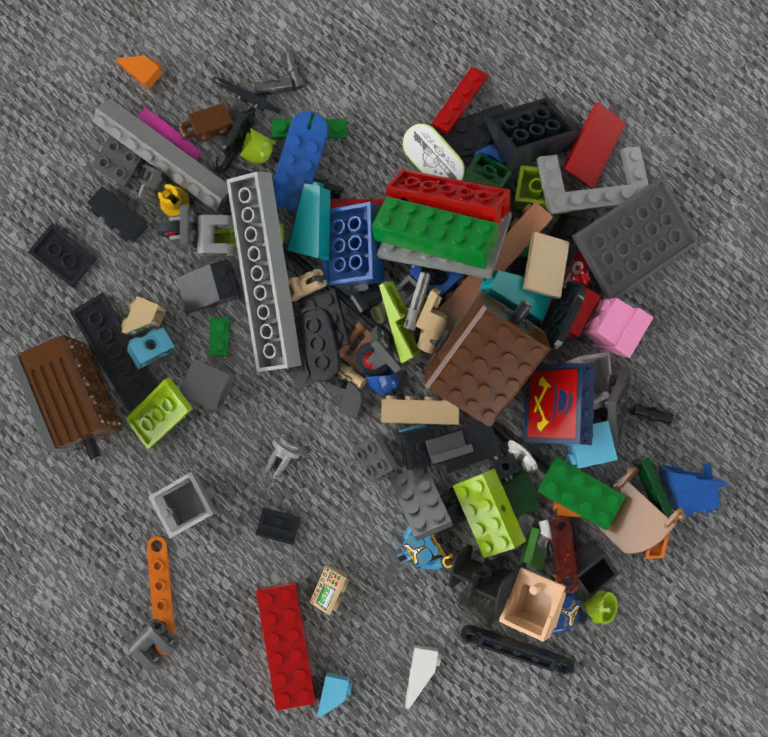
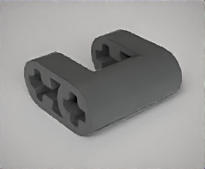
[128,619,179,671]

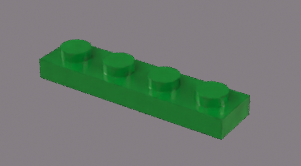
[272,119,347,139]

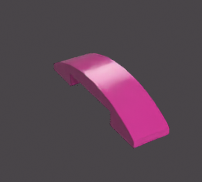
[137,108,202,160]

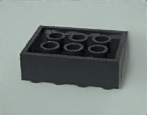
[484,97,579,169]

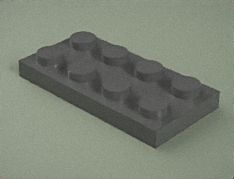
[389,467,453,541]

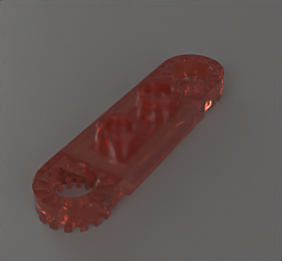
[550,515,579,593]

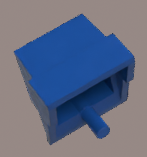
[658,463,728,516]

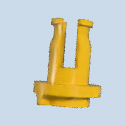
[158,184,190,217]

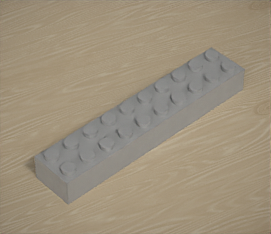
[226,172,301,372]

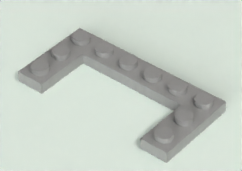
[536,146,649,215]

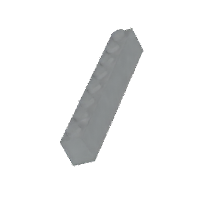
[93,98,229,211]

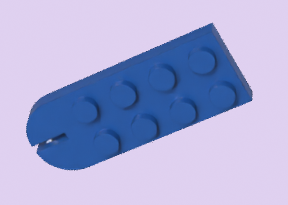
[273,111,329,213]

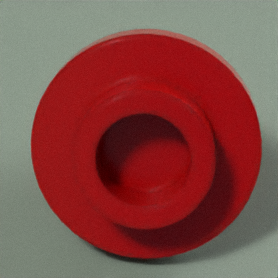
[571,269,591,288]

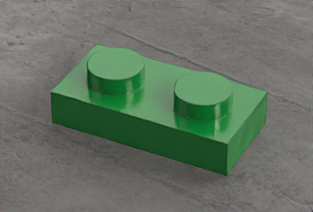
[209,317,230,356]

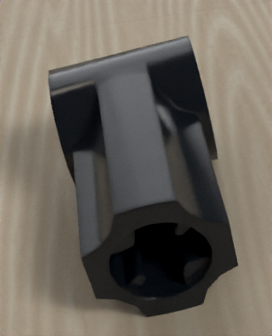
[348,283,383,316]

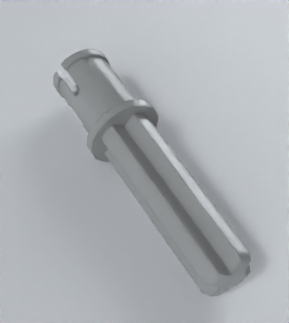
[403,272,431,331]

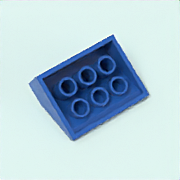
[323,202,385,286]

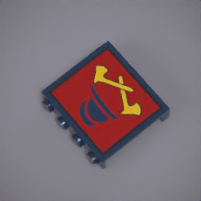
[523,363,595,445]

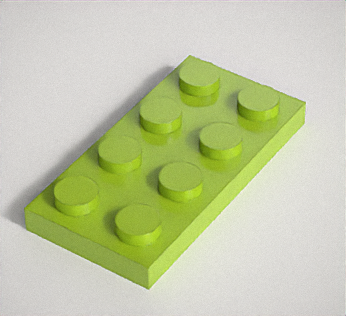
[125,377,193,449]

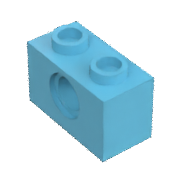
[127,327,175,369]

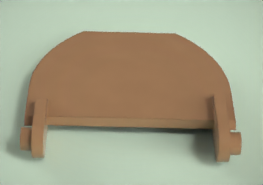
[599,466,686,554]

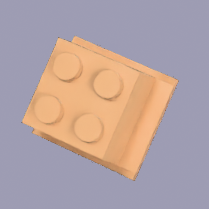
[499,568,567,642]

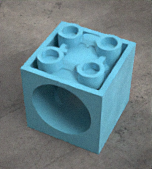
[563,421,618,469]

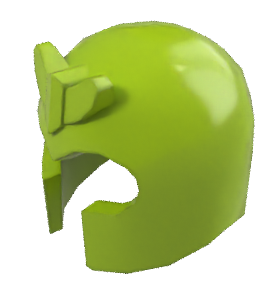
[240,128,276,165]

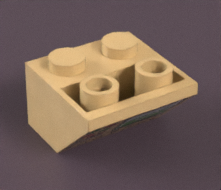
[121,296,166,338]
[310,564,349,615]

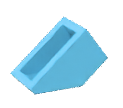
[317,672,352,717]

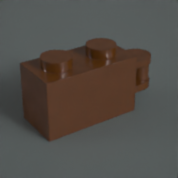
[177,103,232,142]

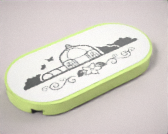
[403,124,465,180]

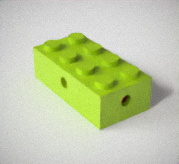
[453,468,526,558]

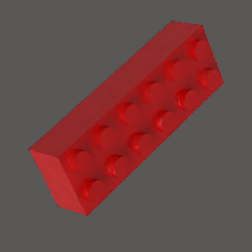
[256,581,317,711]

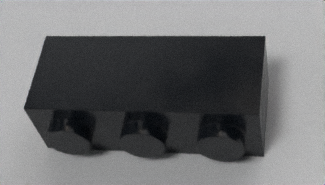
[87,186,148,243]

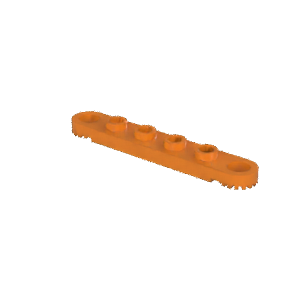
[147,536,175,655]

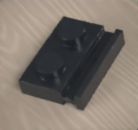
[255,507,301,545]

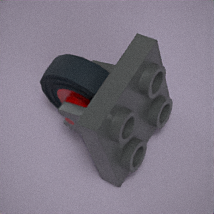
[157,205,201,251]
[355,326,401,376]

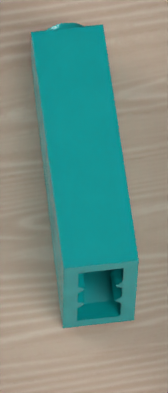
[288,182,330,261]
[480,270,552,321]

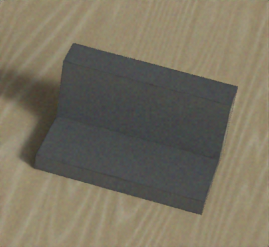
[425,430,474,464]

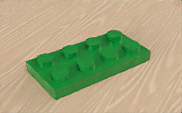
[537,457,626,531]

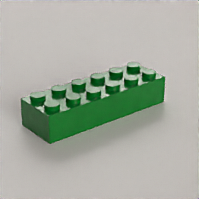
[371,196,499,269]

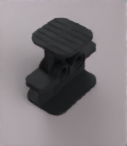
[448,544,527,615]

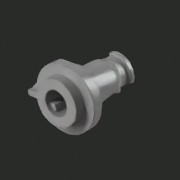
[263,434,301,479]

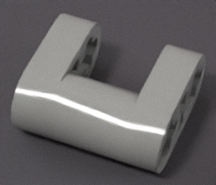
[197,215,234,257]

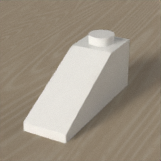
[405,645,441,709]

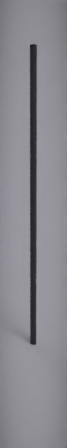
[282,243,549,475]

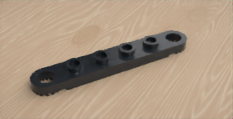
[460,625,575,675]

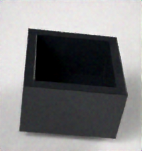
[561,539,619,599]

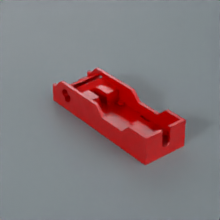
[386,169,510,226]

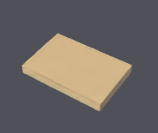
[523,232,569,299]

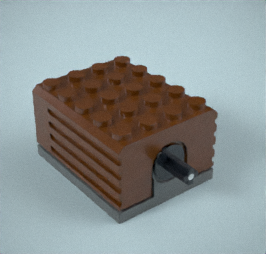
[425,289,551,426]
[10,335,123,461]

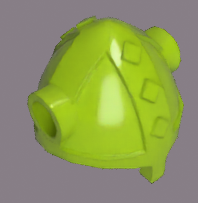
[584,590,618,624]

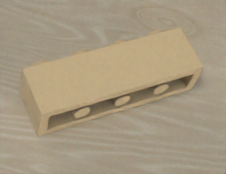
[381,396,459,425]

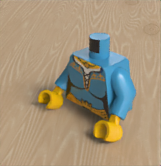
[396,525,454,570]

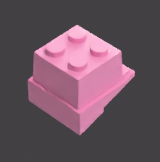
[581,298,654,358]

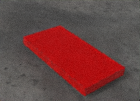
[562,102,626,189]

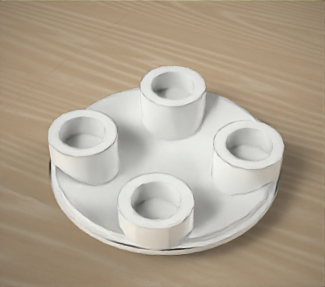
[507,440,538,472]

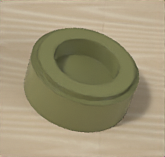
[371,304,388,324]

